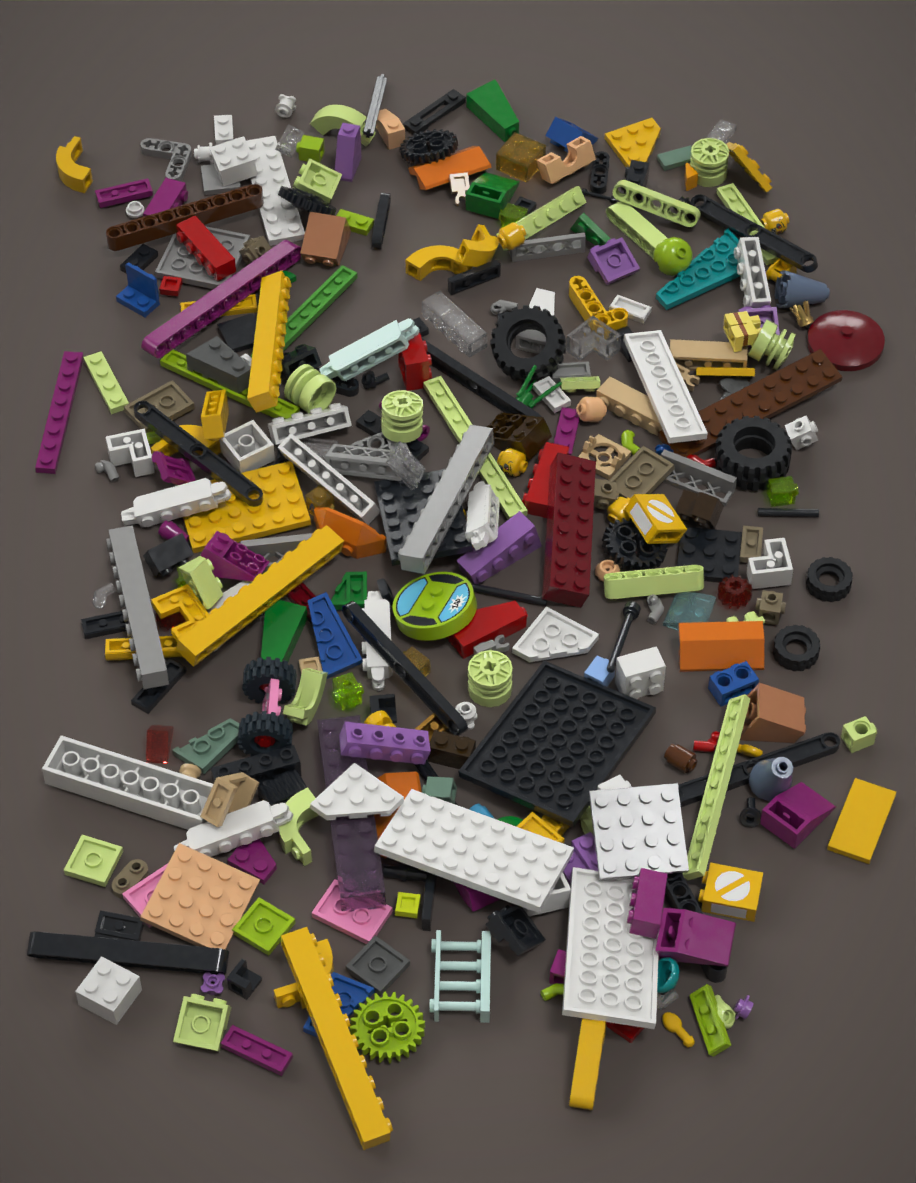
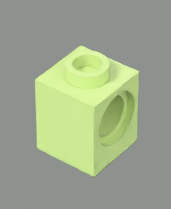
[841,716,877,753]

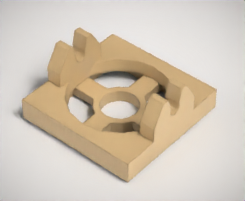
[578,434,631,480]

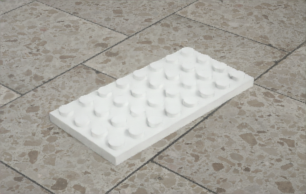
[374,789,574,913]
[562,867,659,1029]

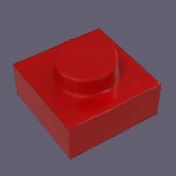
[159,276,182,296]

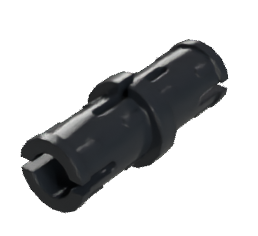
[382,863,427,882]

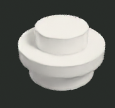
[126,201,145,218]

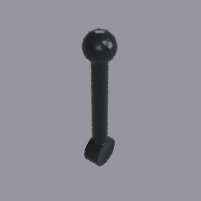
[581,188,617,203]

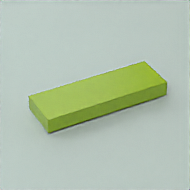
[689,984,732,1057]

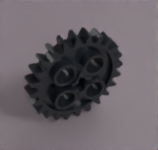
[399,129,459,164]
[278,186,337,216]
[602,518,668,571]

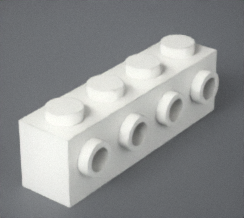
[734,237,771,308]
[268,403,352,445]

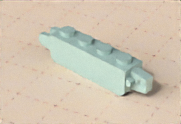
[320,318,420,381]

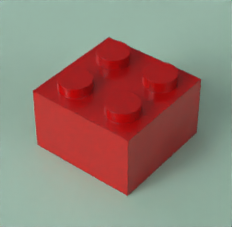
[398,333,432,391]

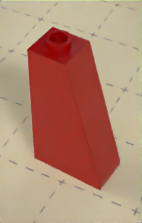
[446,601,528,659]

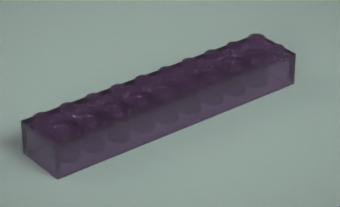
[317,715,386,912]

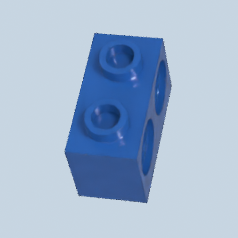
[708,661,759,707]

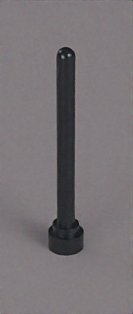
[607,601,641,673]

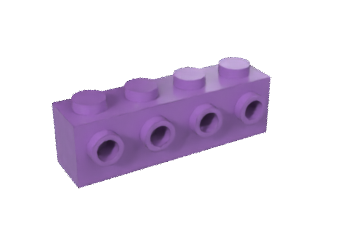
[339,722,431,764]

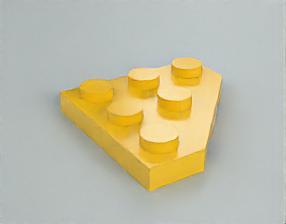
[605,118,661,167]
[726,142,773,192]

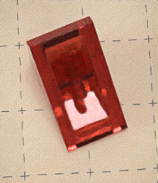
[146,725,174,764]

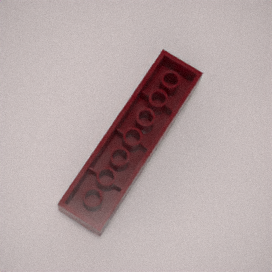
[542,452,596,608]

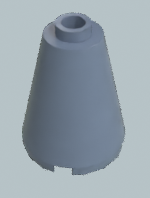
[775,270,830,309]
[749,757,793,802]

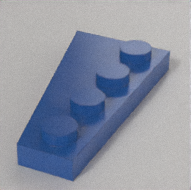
[308,592,363,679]

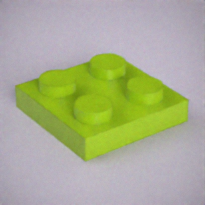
[232,897,296,956]

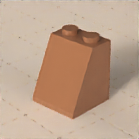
[300,212,351,267]
[740,683,806,743]

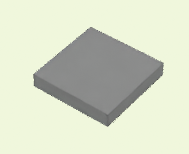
[201,164,241,195]

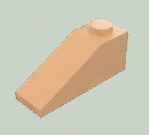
[376,109,405,150]

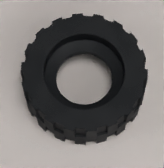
[806,557,853,602]
[773,625,821,671]

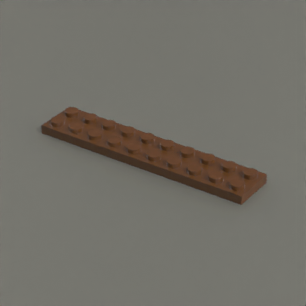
[658,349,842,458]

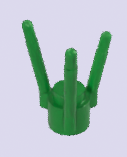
[516,365,562,409]

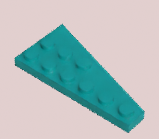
[656,229,741,310]

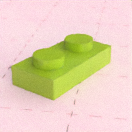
[336,209,374,236]

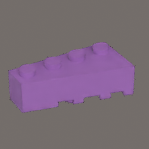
[457,511,542,584]

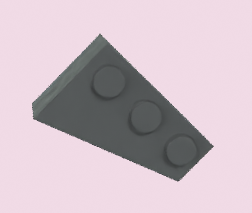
[186,336,251,393]

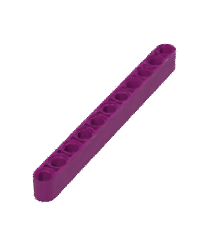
[141,240,301,358]

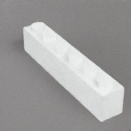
[277,433,380,525]

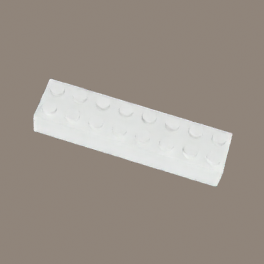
[42,736,213,830]

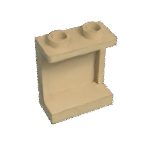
[200,772,259,827]

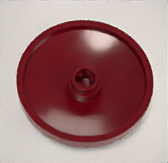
[807,310,885,371]

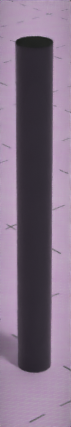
[471,583,548,606]

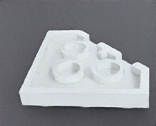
[512,607,599,662]
[310,763,404,820]

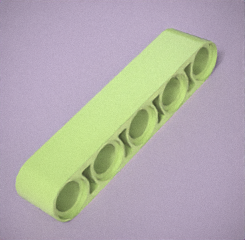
[612,180,701,227]
[606,201,668,259]
[604,565,704,599]

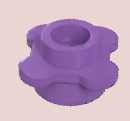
[201,972,225,995]
[734,995,754,1020]

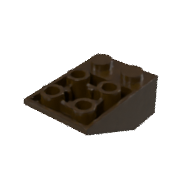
[486,413,552,460]

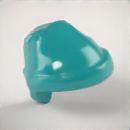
[657,957,680,993]

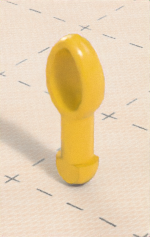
[737,744,763,758]
[662,1012,695,1048]

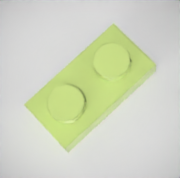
[560,376,600,392]

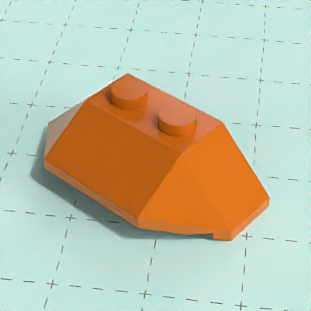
[314,507,387,559]

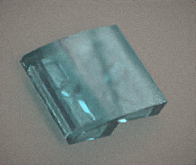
[663,592,716,631]

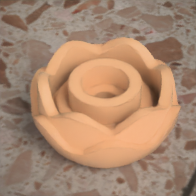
[595,560,621,582]

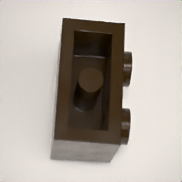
[428,730,476,769]

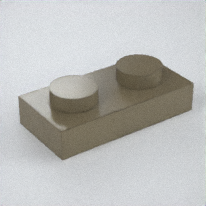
[740,526,763,563]

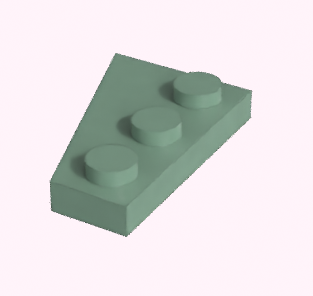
[172,718,239,774]

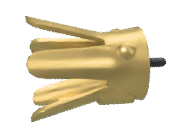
[790,301,814,330]

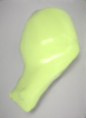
[715,995,736,1029]

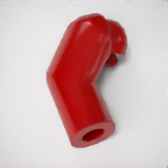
[687,454,716,468]
[693,731,720,752]

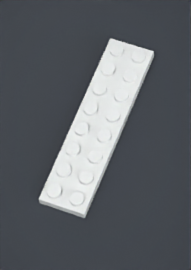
[246,136,305,246]
[623,330,708,443]

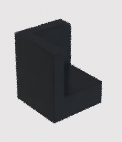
[369,694,397,724]
[227,958,262,1000]

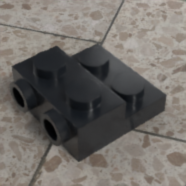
[485,905,546,956]

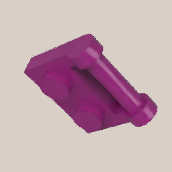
[152,451,196,485]

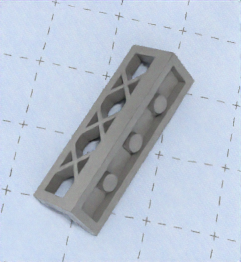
[509,233,586,262]
[325,444,408,481]
[661,449,737,507]
[241,533,313,570]

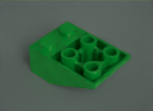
[466,172,520,219]

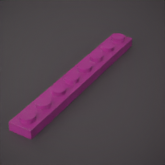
[35,351,84,474]

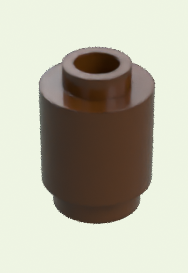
[664,743,698,773]

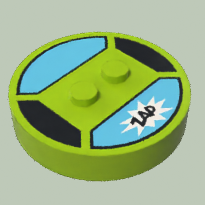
[392,572,477,641]

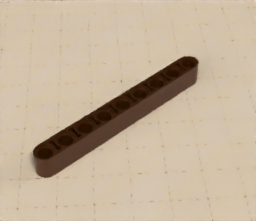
[106,184,264,251]

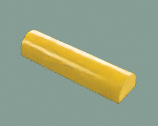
[105,636,183,661]

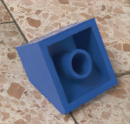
[545,116,598,153]

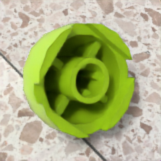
[654,237,692,276]

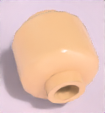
[576,397,607,422]

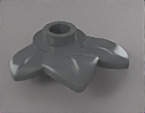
[719,376,750,400]

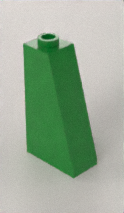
[466,79,519,142]
[261,600,308,662]

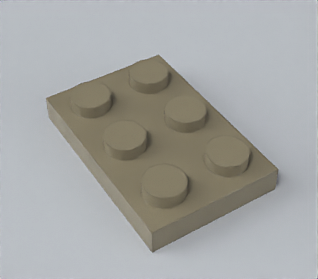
[124,380,195,433]
[609,445,675,498]

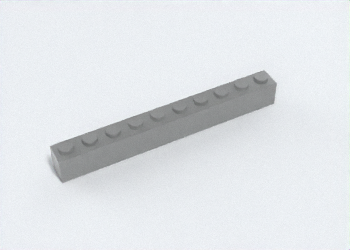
[398,425,494,574]
[106,525,169,689]

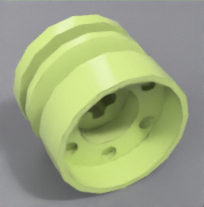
[690,138,729,187]
[748,319,796,370]
[284,364,336,413]
[381,390,423,443]
[468,650,513,707]

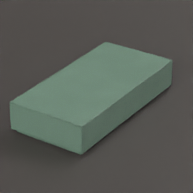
[657,146,692,171]

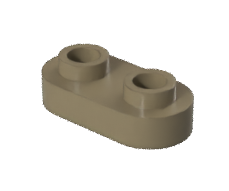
[112,859,149,899]

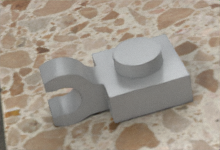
[474,635,509,655]

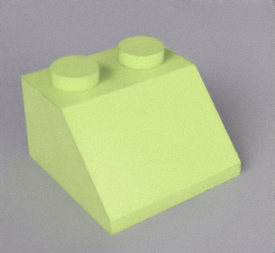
[178,556,223,610]

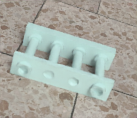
[430,930,491,1023]

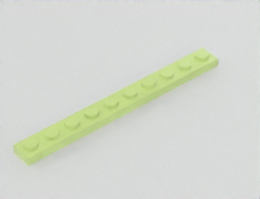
[423,376,527,520]
[683,694,750,880]

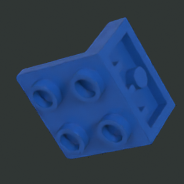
[116,262,160,318]

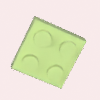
[64,835,123,887]

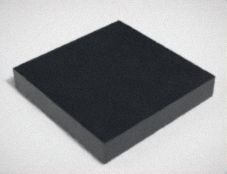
[217,313,257,353]

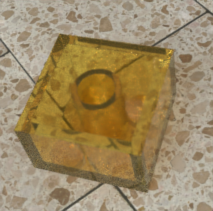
[496,132,546,182]

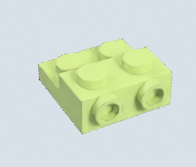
[293,158,342,203]
[173,994,231,1052]

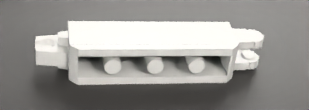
[121,478,232,528]
[465,481,500,551]
[361,591,393,692]
[174,800,293,857]

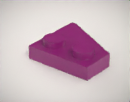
[227,839,277,885]

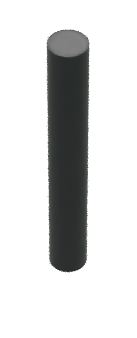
[758,508,819,517]

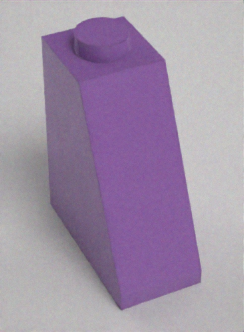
[335,123,362,182]

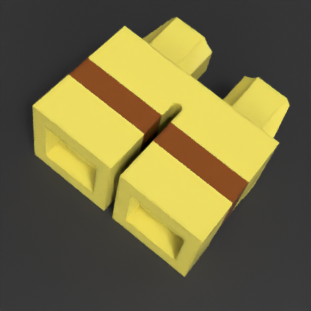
[723,311,762,352]

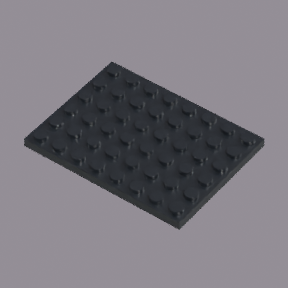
[458,661,656,827]

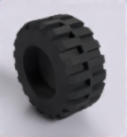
[490,305,566,382]
[714,416,792,491]

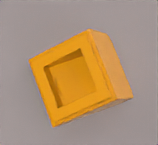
[684,163,698,191]

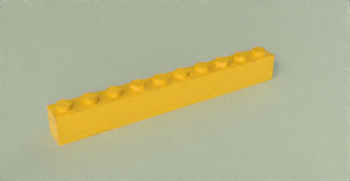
[247,271,291,413]
[176,525,344,667]
[281,927,393,1150]

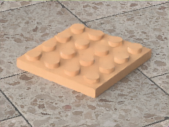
[140,843,260,950]

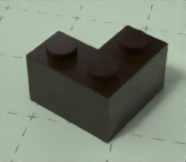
[675,489,724,529]

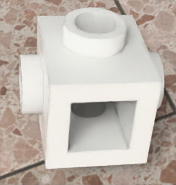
[785,416,818,450]

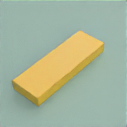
[696,367,755,376]

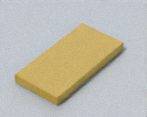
[827,778,897,864]

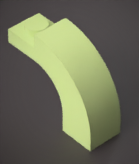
[310,105,376,147]
[283,668,328,725]
[279,787,319,866]

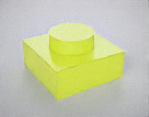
[395,892,421,918]

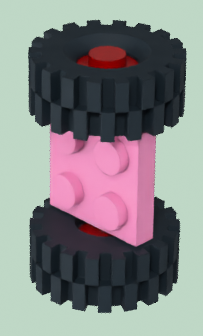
[238,657,297,756]

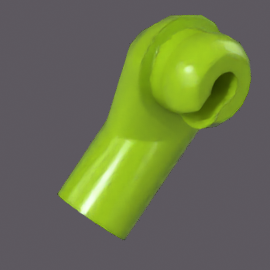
[621,430,640,455]
[540,983,564,1001]

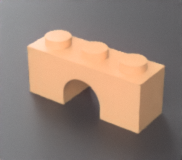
[536,136,596,184]

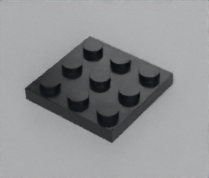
[677,526,742,585]

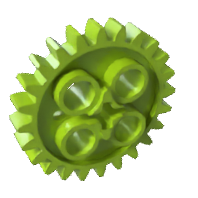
[350,992,425,1063]

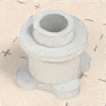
[275,94,296,118]
[194,143,213,164]
[455,702,477,730]

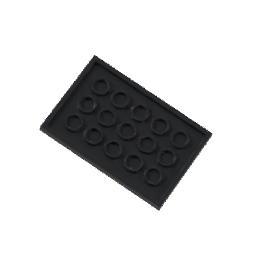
[374,469,473,566]

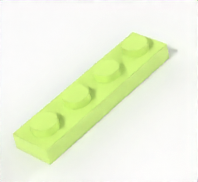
[83,351,129,414]

